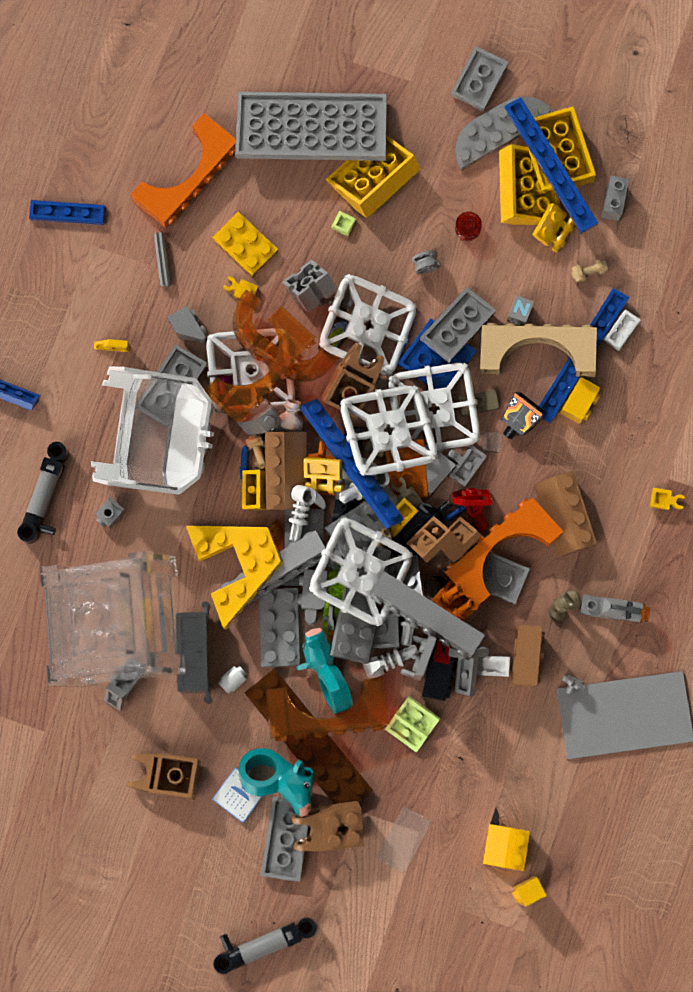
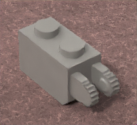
[298,570,327,626]

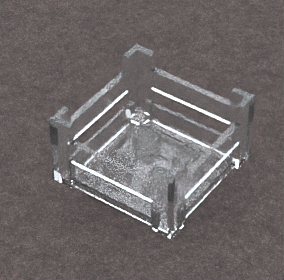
[40,551,186,687]

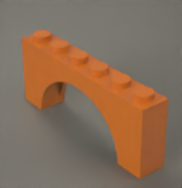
[130,113,236,228]
[444,497,563,607]

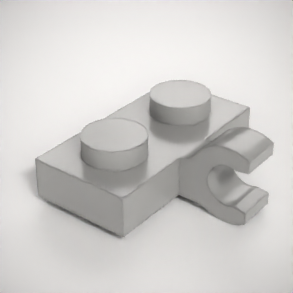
[447,445,487,487]

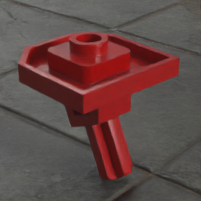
[452,488,492,531]

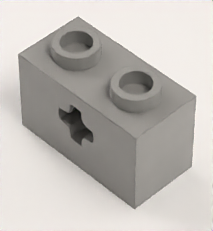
[601,175,629,221]

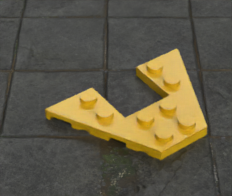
[186,526,283,630]

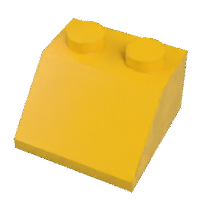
[483,824,530,871]

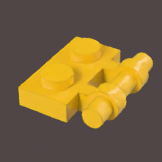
[532,203,575,253]
[304,457,343,494]

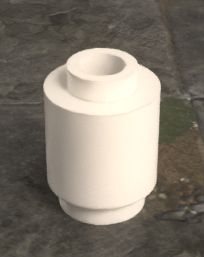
[218,666,247,694]

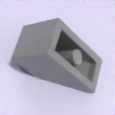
[236,398,282,435]
[426,451,456,497]

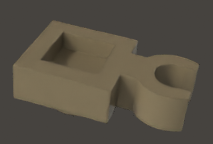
[391,477,423,507]

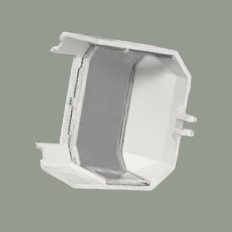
[91,366,214,495]

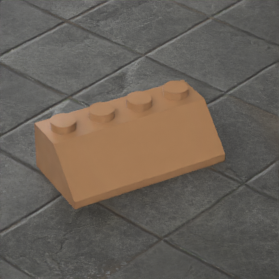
[265,432,308,509]
[534,471,597,558]

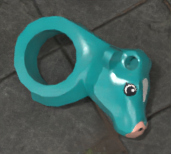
[296,628,353,714]
[239,748,315,816]

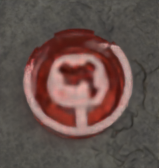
[455,212,482,241]

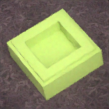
[331,211,356,236]

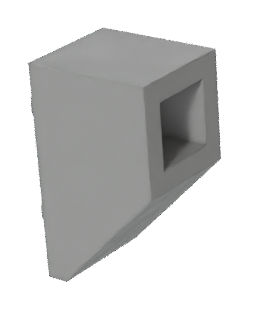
[167,306,208,344]

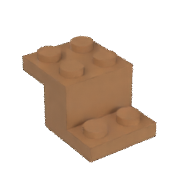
[406,516,482,563]

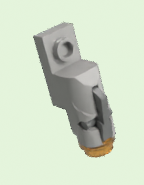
[580,594,650,623]

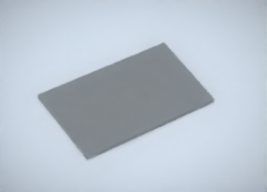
[556,671,693,759]

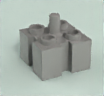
[282,259,338,312]

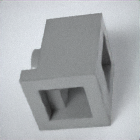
[95,497,126,529]

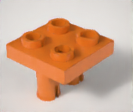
[431,581,478,622]

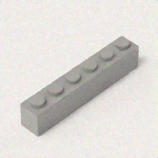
[216,530,327,608]
[370,571,485,658]

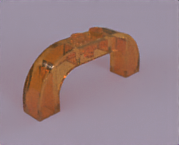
[232,290,338,382]

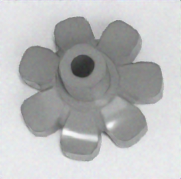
[562,673,586,695]

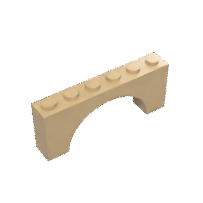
[480,323,597,377]

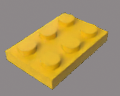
[212,212,278,277]

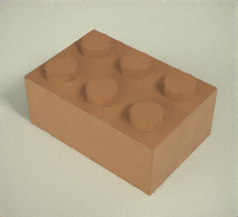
[510,624,545,688]

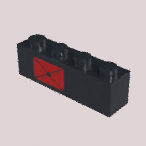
[421,636,458,702]

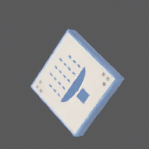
[212,767,262,823]

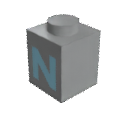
[507,295,534,326]

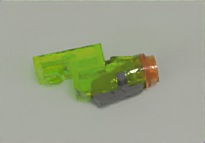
[323,571,344,640]

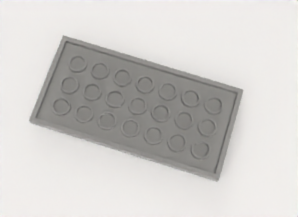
[235,92,386,161]

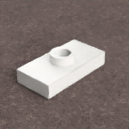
[603,309,641,351]
[477,656,510,677]

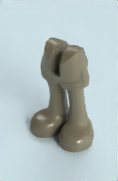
[548,590,581,622]

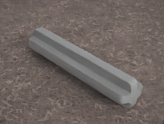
[154,232,171,287]

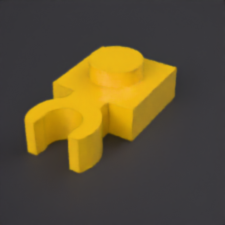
[223,276,259,305]
[649,487,685,510]

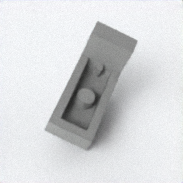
[449,645,489,696]
[104,657,147,711]

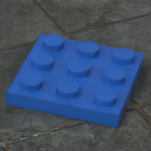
[398,318,477,389]

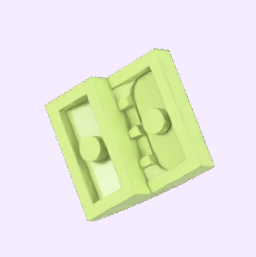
[385,696,440,752]

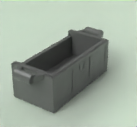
[176,601,213,704]

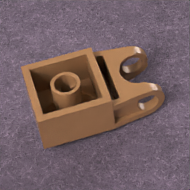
[321,343,384,419]
[127,753,201,800]
[291,801,365,851]

